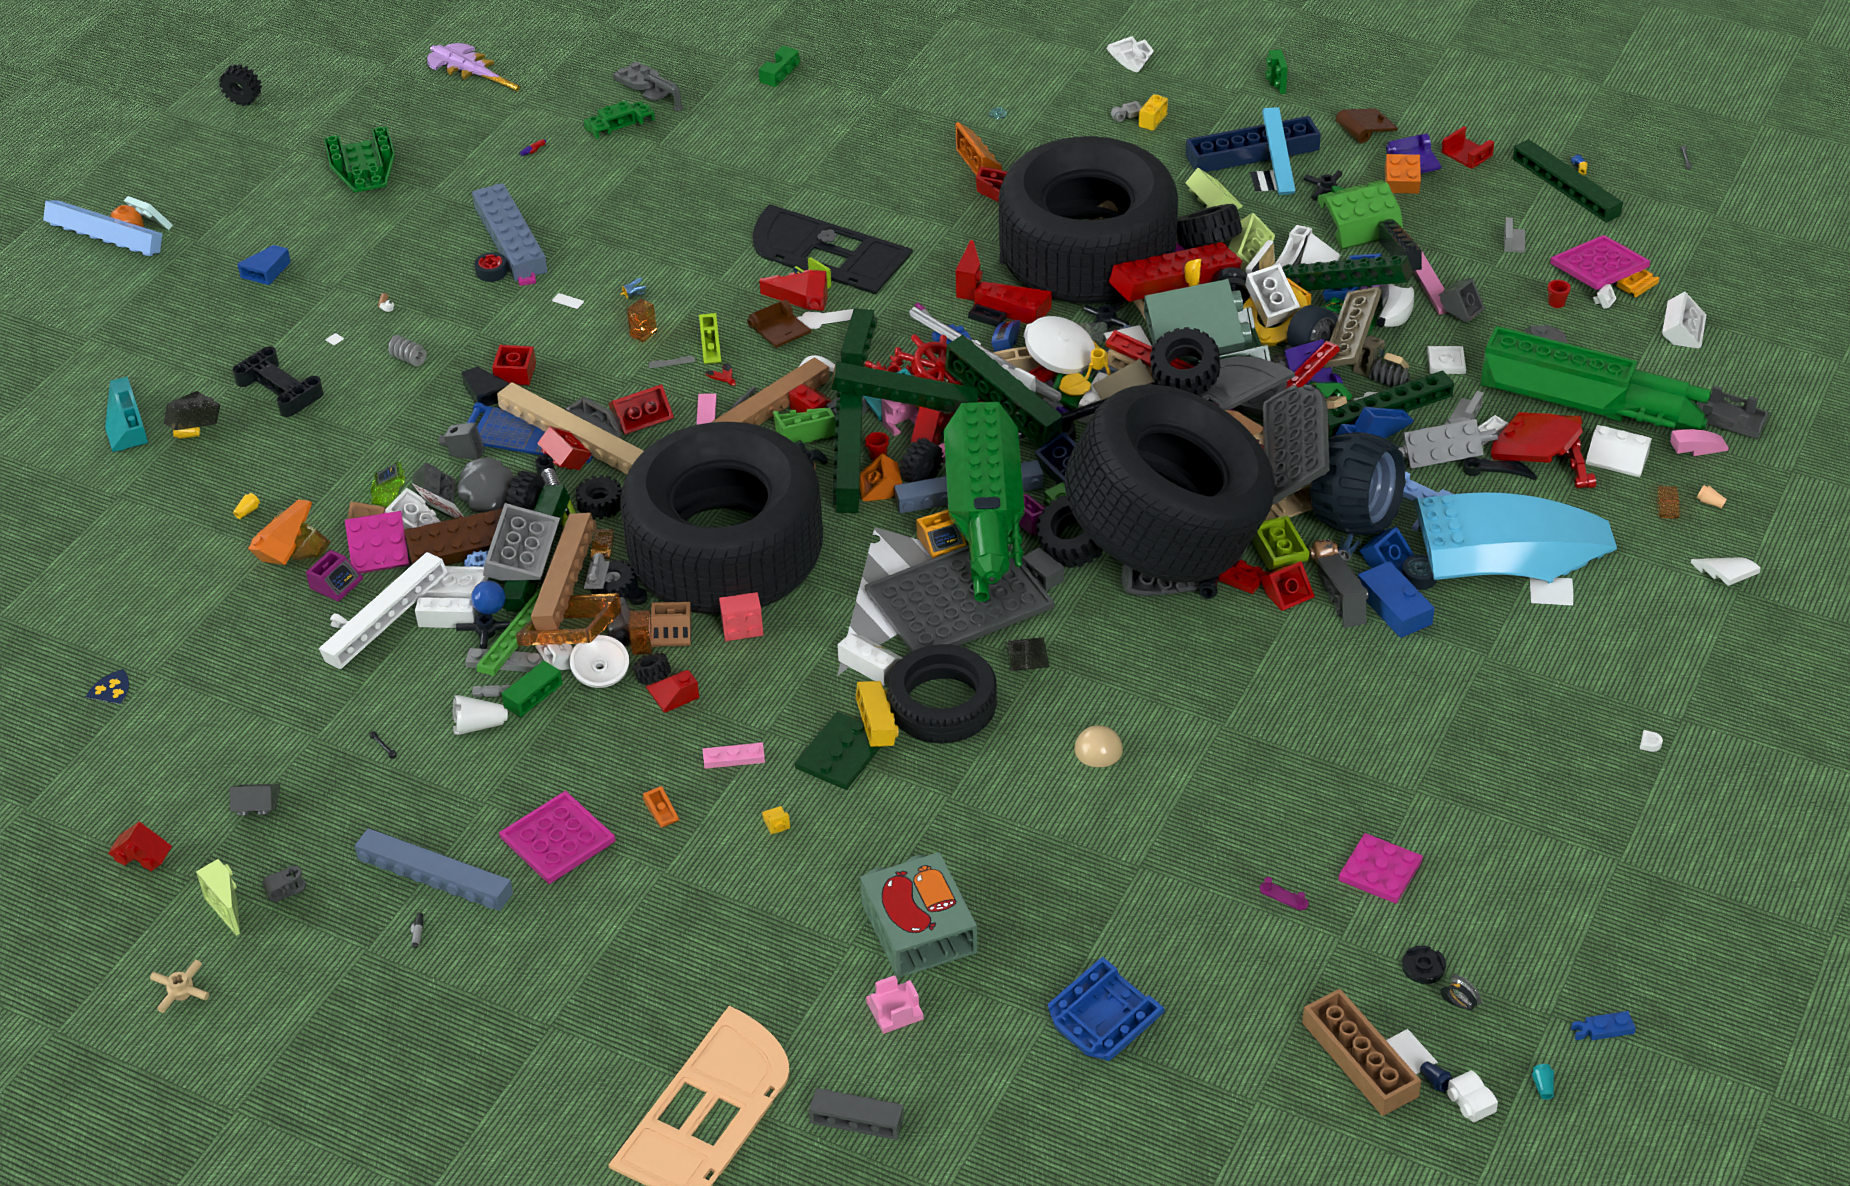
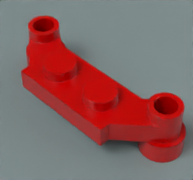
[1565,437,1596,489]

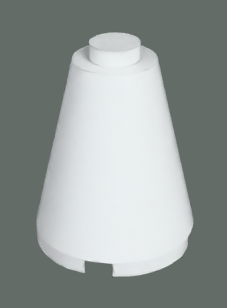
[453,695,508,735]

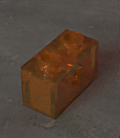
[627,299,657,342]
[629,610,652,655]

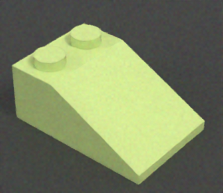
[196,859,240,936]

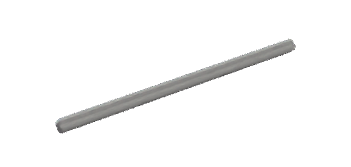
[909,307,1062,403]

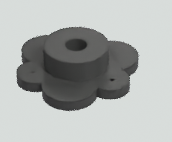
[817,229,837,242]

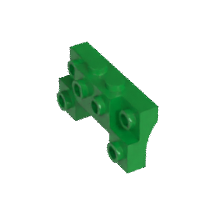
[584,101,655,139]

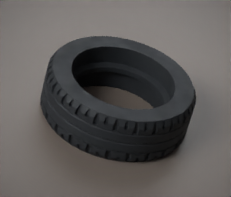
[888,644,997,743]

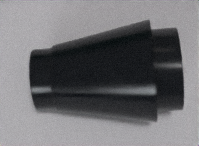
[1199,576,1218,599]

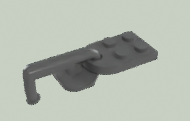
[613,62,683,111]

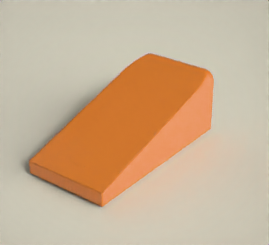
[643,786,679,828]

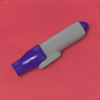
[1042,397,1068,414]

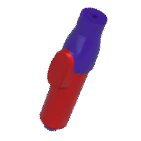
[520,139,546,156]

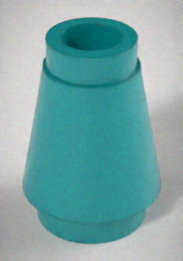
[1532,1064,1554,1100]

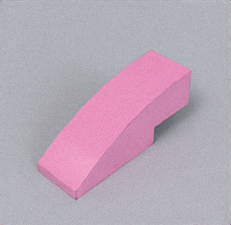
[1670,429,1729,456]

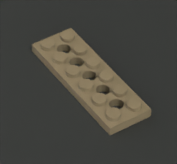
[1324,286,1382,368]

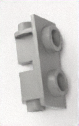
[584,553,610,589]

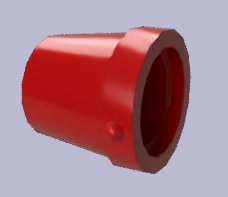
[1547,279,1571,308]
[865,432,890,461]

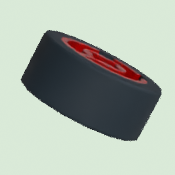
[474,252,508,282]

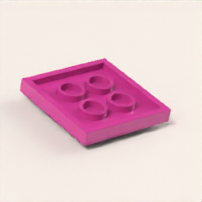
[345,511,410,574]
[1338,833,1423,904]

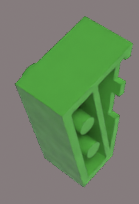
[773,408,836,443]

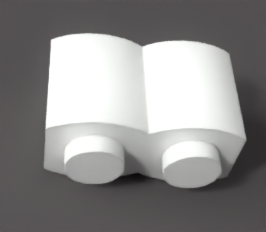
[1447,1070,1498,1122]

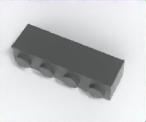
[809,1088,904,1140]

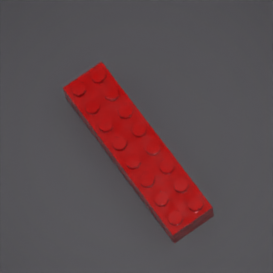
[1109,242,1242,302]

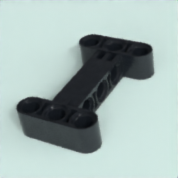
[233,346,324,417]

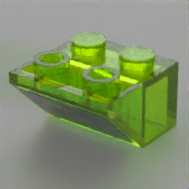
[370,462,406,507]

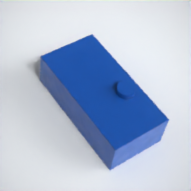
[1357,561,1435,638]

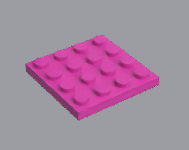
[1551,235,1650,290]
[499,791,616,884]

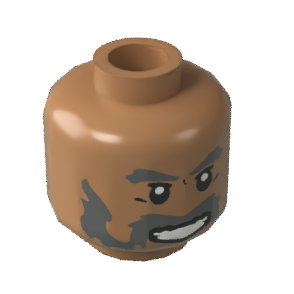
[1309,539,1338,564]

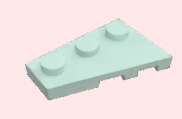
[124,196,173,230]

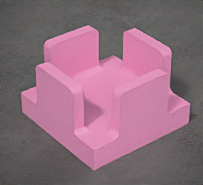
[866,976,924,1034]

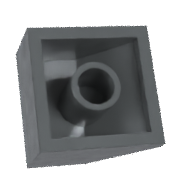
[1439,278,1485,322]
[230,784,280,815]

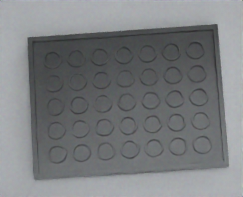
[865,545,1054,652]

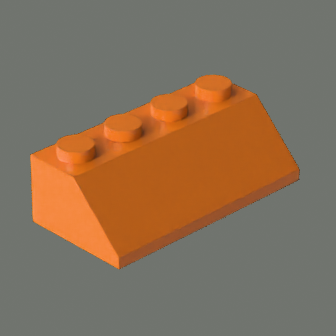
[955,122,1002,176]

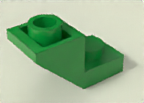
[1309,381,1352,401]

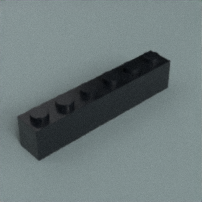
[1379,219,1422,270]

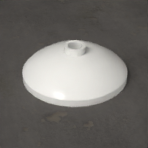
[570,635,629,688]

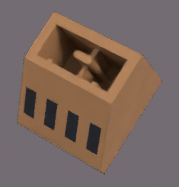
[651,602,692,647]

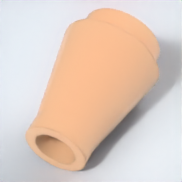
[1697,485,1727,509]

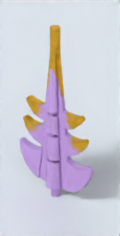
[427,43,520,92]

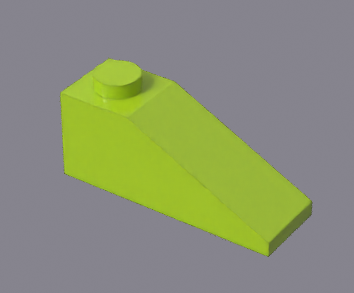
[699,313,721,364]

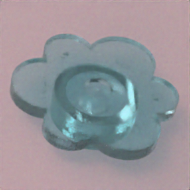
[989,107,1007,119]

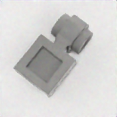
[1111,101,1142,122]

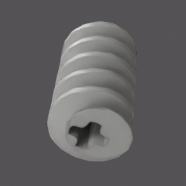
[388,335,427,367]

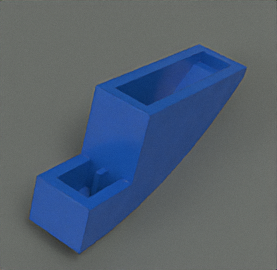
[1335,407,1413,439]

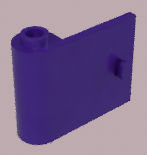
[1386,133,1442,173]
[1284,339,1343,385]

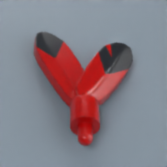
[706,363,736,386]

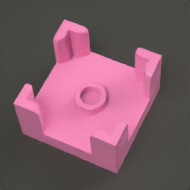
[881,399,918,436]

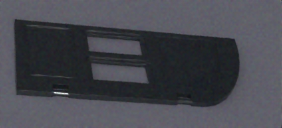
[753,204,913,295]

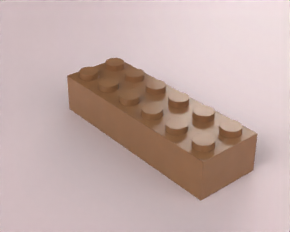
[1302,989,1421,1116]

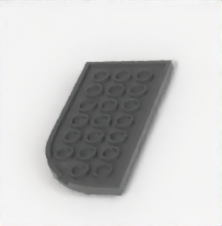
[1263,384,1330,505]

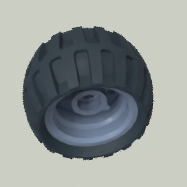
[1310,432,1406,535]

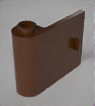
[1336,108,1398,143]
[747,299,812,348]

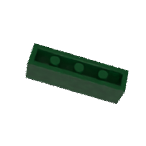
[841,308,877,366]

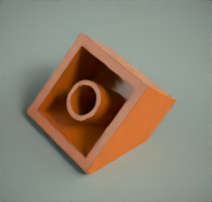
[860,453,902,502]

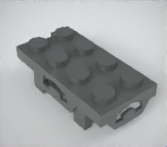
[1694,386,1770,439]

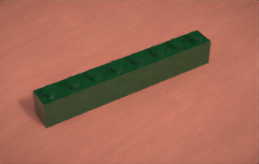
[1513,139,1623,223]
[831,362,978,413]
[503,485,570,612]

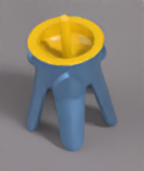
[620,278,646,299]

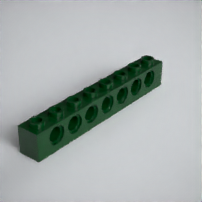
[1282,255,1413,291]
[1327,370,1454,439]

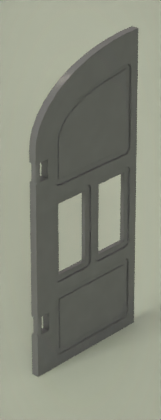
[1199,356,1295,410]

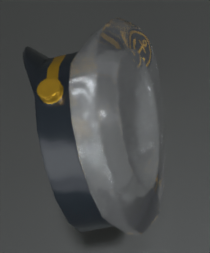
[1440,974,1482,1011]

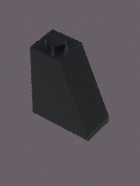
[461,367,509,406]

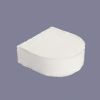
[1640,730,1663,752]

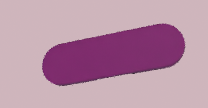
[1260,877,1309,910]

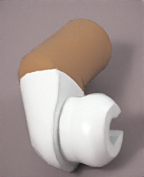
[378,293,394,312]

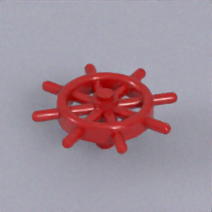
[898,334,963,385]

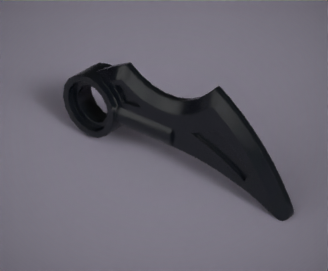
[1463,457,1537,480]

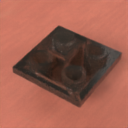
[1005,637,1049,671]

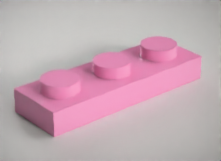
[703,742,765,769]

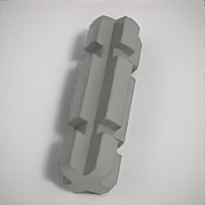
[472,685,510,697]

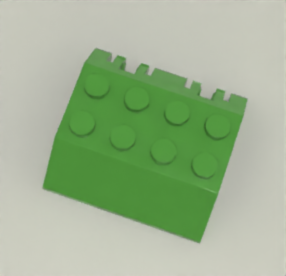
[1318,180,1403,250]

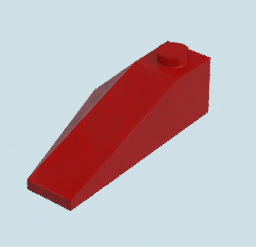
[759,269,828,311]

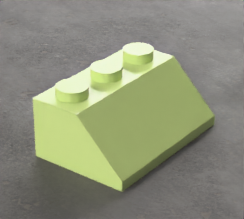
[1186,168,1243,209]

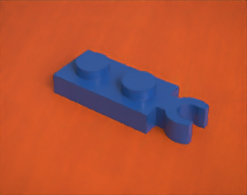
[1571,1011,1636,1040]

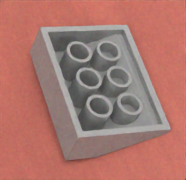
[483,503,560,580]

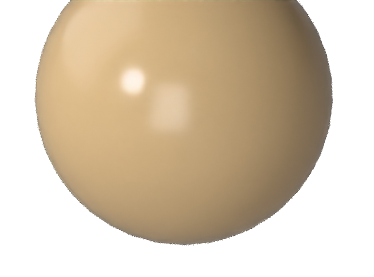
[1074,725,1123,767]

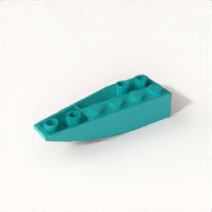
[105,376,148,452]

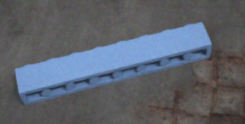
[43,200,163,256]

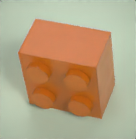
[1385,154,1421,194]

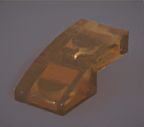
[1657,486,1679,519]
[591,529,614,559]

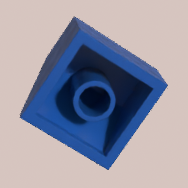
[1359,526,1414,572]

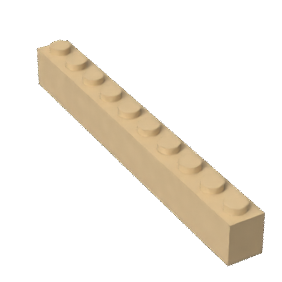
[497,382,644,474]

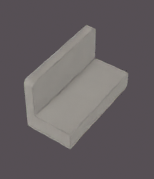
[1504,217,1525,253]
[1450,391,1484,420]

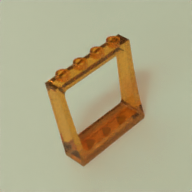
[516,593,621,646]

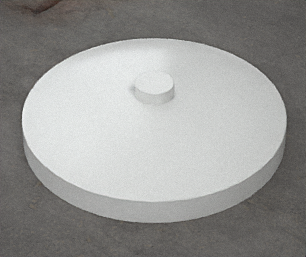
[1025,316,1095,374]

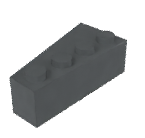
[1317,554,1368,628]

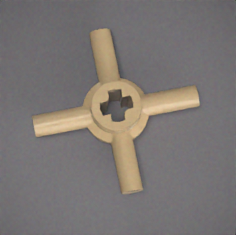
[150,960,209,1013]

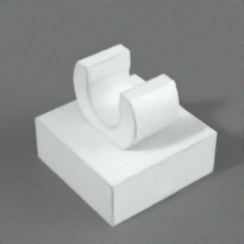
[1593,284,1617,309]

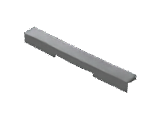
[648,356,695,368]

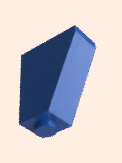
[237,245,291,285]

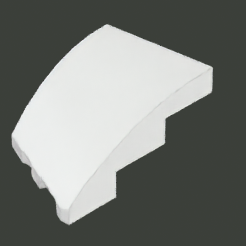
[1106,36,1154,73]
[1301,233,1340,264]
[1691,557,1760,586]

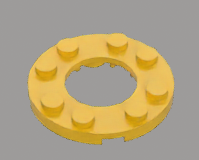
[1243,286,1308,347]

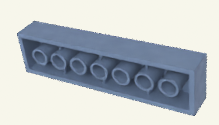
[472,183,547,281]

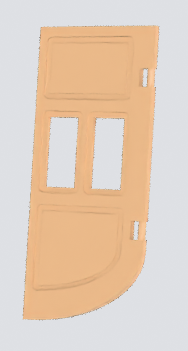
[609,1006,789,1186]

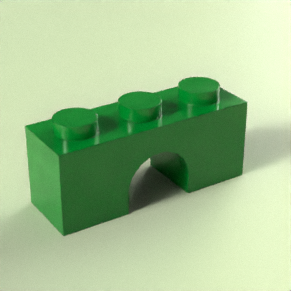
[759,46,800,87]

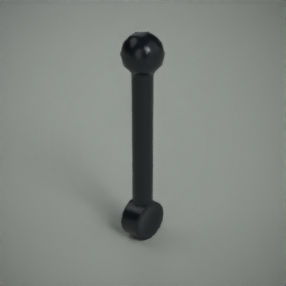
[370,731,397,759]

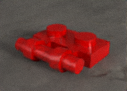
[1219,560,1268,594]

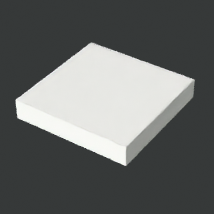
[1427,346,1466,374]

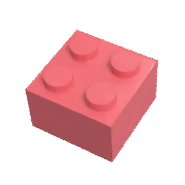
[719,592,763,641]

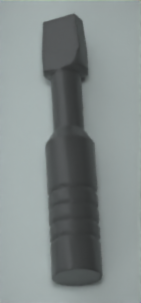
[730,387,756,410]

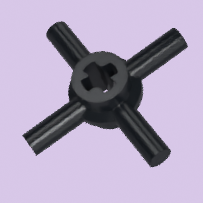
[1304,170,1343,201]
[1083,301,1129,332]
[456,614,512,649]

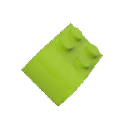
[1252,515,1310,570]

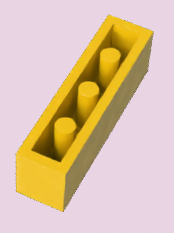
[856,681,898,747]

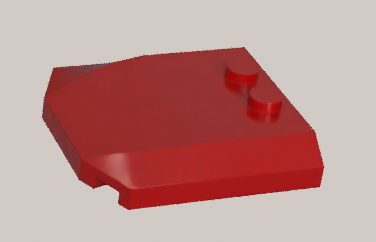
[1491,412,1583,463]

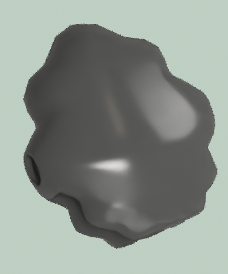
[457,457,514,512]

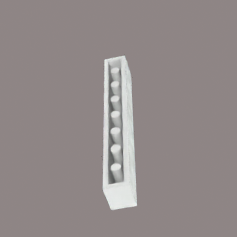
[319,552,448,669]

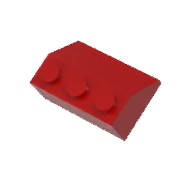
[608,384,674,435]

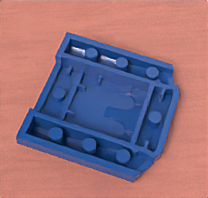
[1048,957,1165,1061]

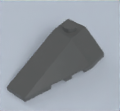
[1121,565,1202,597]

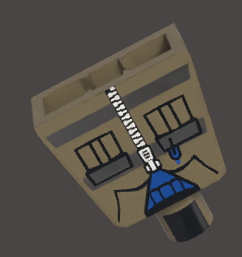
[1353,335,1386,377]

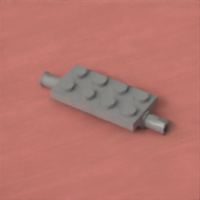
[1398,419,1498,469]

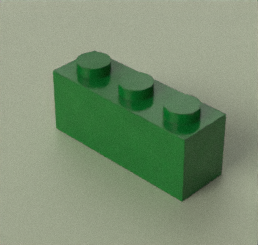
[501,660,563,718]

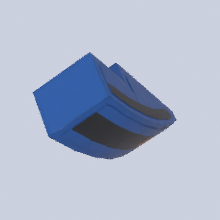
[991,320,1020,352]

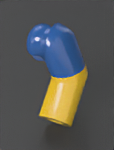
[1571,155,1588,175]

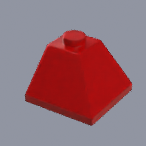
[1259,561,1315,611]
[646,670,699,713]

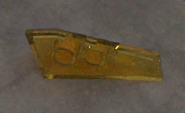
[269,511,330,560]

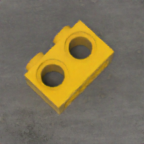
[1139,94,1168,131]

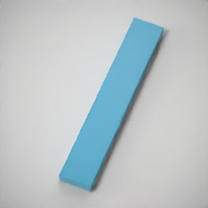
[1262,107,1295,195]

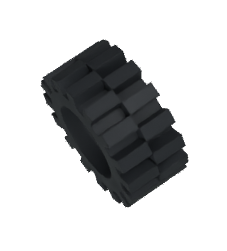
[633,652,671,684]

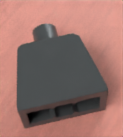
[439,423,485,460]

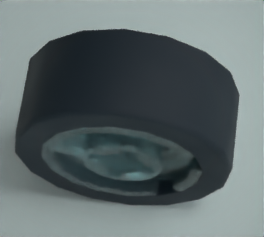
[1401,555,1437,590]

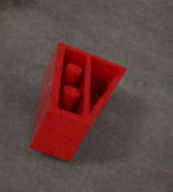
[976,166,1008,203]

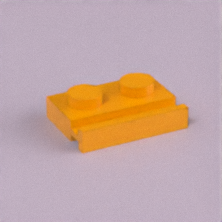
[1616,269,1659,297]

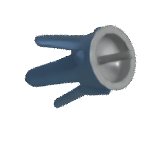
[1338,534,1361,561]

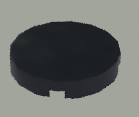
[1402,946,1446,984]

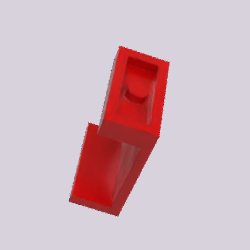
[1441,126,1495,169]

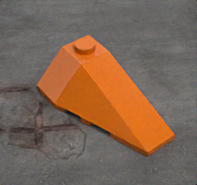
[248,499,312,565]

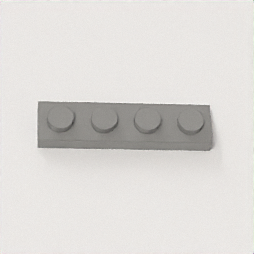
[465,648,544,672]

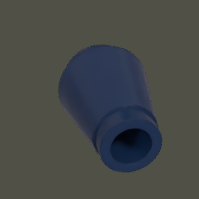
[1420,1061,1453,1092]

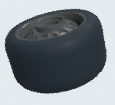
[1287,305,1338,354]

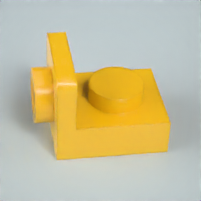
[762,806,790,834]

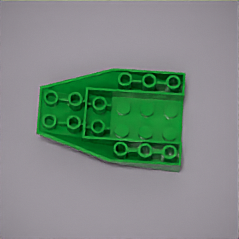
[323,126,395,193]

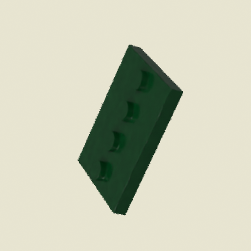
[795,711,882,790]

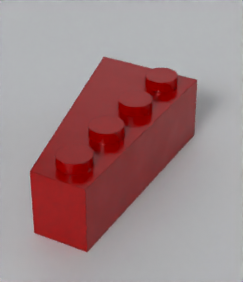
[974,281,1052,324]

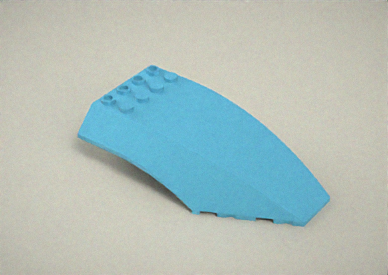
[1414,493,1617,584]

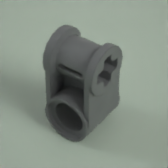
[262,866,306,902]

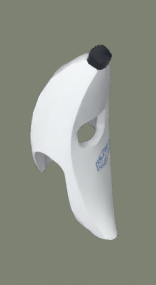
[1376,284,1414,328]

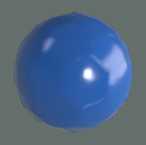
[471,581,506,615]

